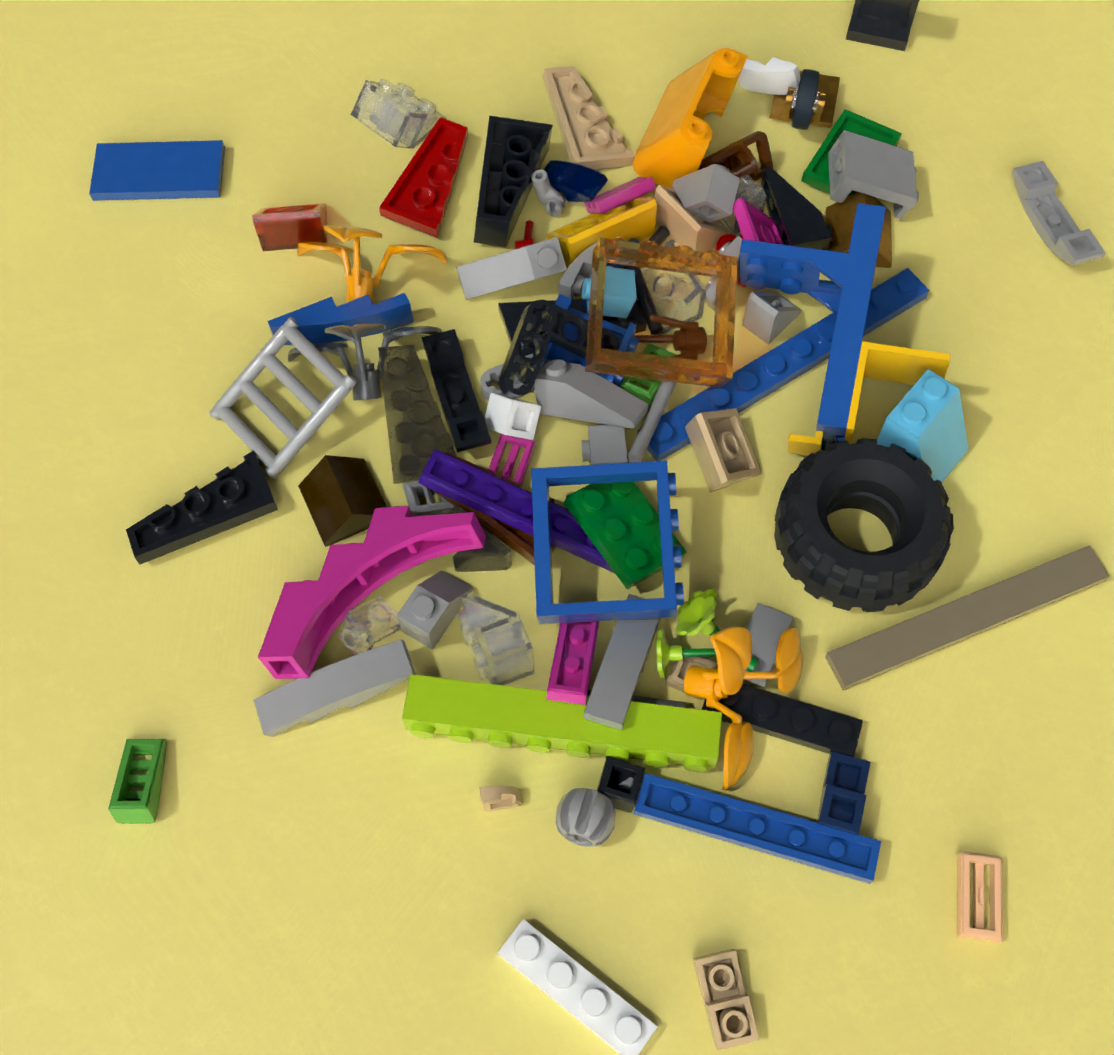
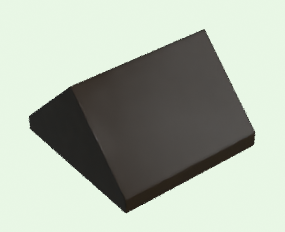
[298,455,387,547]

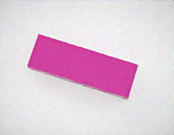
[546,621,600,705]

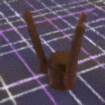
[633,314,707,374]

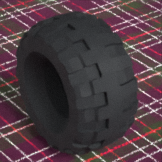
[774,438,954,612]

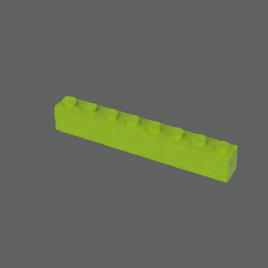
[402,674,722,772]

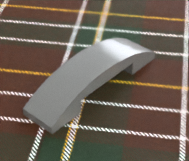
[1012,161,1105,265]

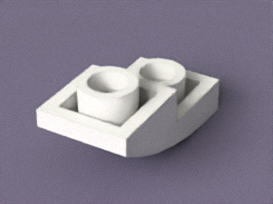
[738,57,801,95]

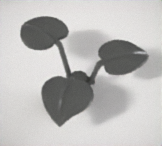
[288,323,442,400]

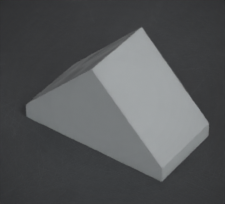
[742,291,802,345]

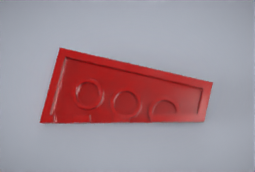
[379,117,469,238]

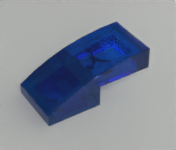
[543,160,608,202]

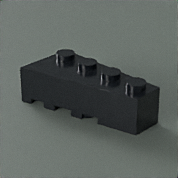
[474,115,553,247]

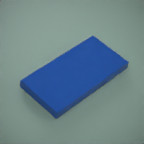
[89,140,225,201]

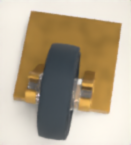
[769,69,840,130]

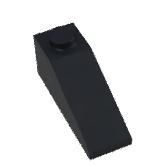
[760,167,833,250]

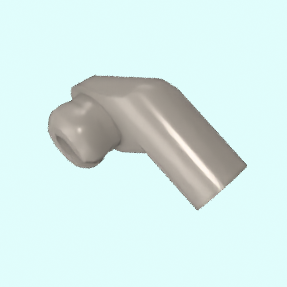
[531,169,565,217]

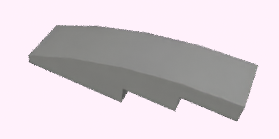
[584,594,660,730]
[254,640,416,737]

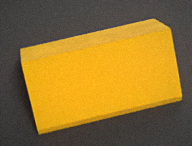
[545,197,657,269]

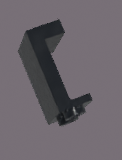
[846,0,919,52]

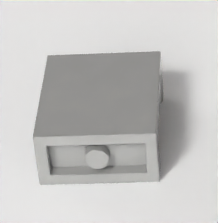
[828,130,919,219]

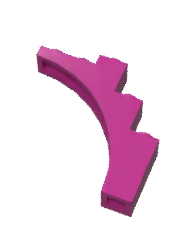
[258,506,486,679]

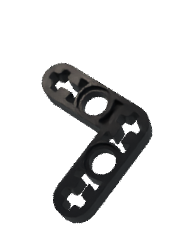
[498,299,619,399]

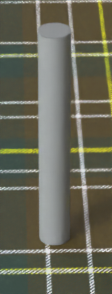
[627,374,677,463]

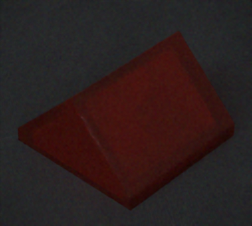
[252,203,328,251]

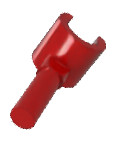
[514,220,534,249]

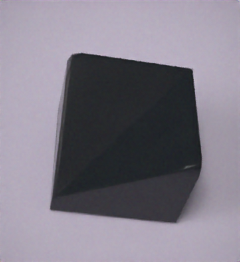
[596,756,645,813]

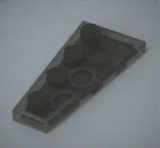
[378,345,457,484]

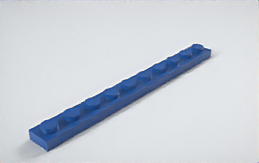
[637,268,930,461]

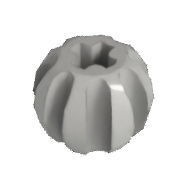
[556,788,616,847]

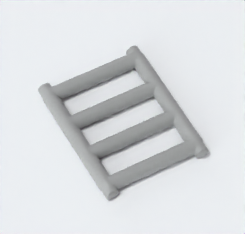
[209,317,357,479]

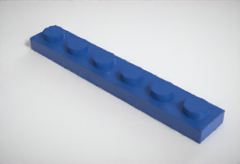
[633,773,881,884]

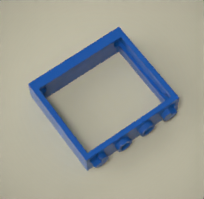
[531,461,684,624]

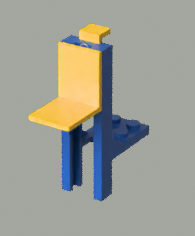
[740,203,951,456]

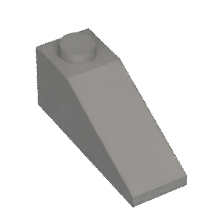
[456,237,567,299]
[534,359,648,429]

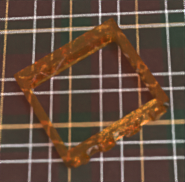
[585,236,738,388]

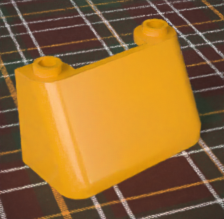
[632,48,748,188]

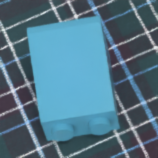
[877,369,969,483]

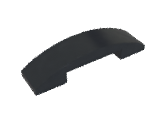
[421,329,491,453]

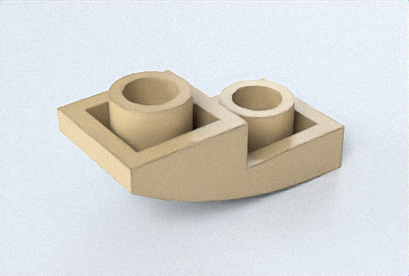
[693,949,759,1050]

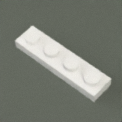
[497,919,657,1055]

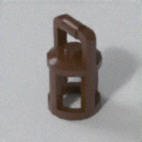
[698,131,773,190]

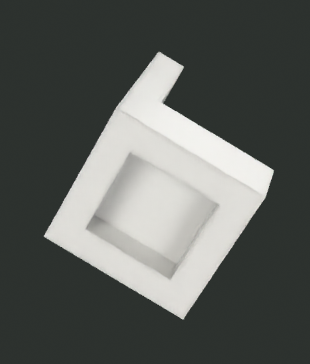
[484,393,541,440]

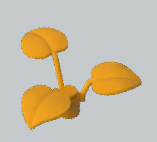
[297,225,447,303]
[684,627,803,791]

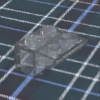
[350,79,446,149]
[457,593,534,685]

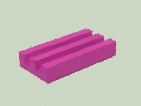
[584,177,656,214]
[488,434,535,488]

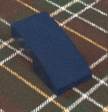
[817,751,871,835]

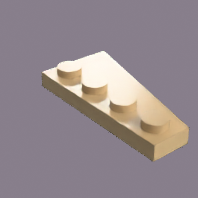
[543,66,635,171]

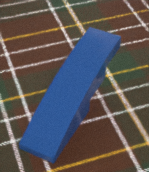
[268,293,414,345]

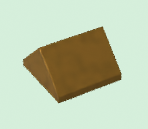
[825,192,892,268]

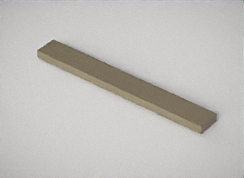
[825,545,1110,690]

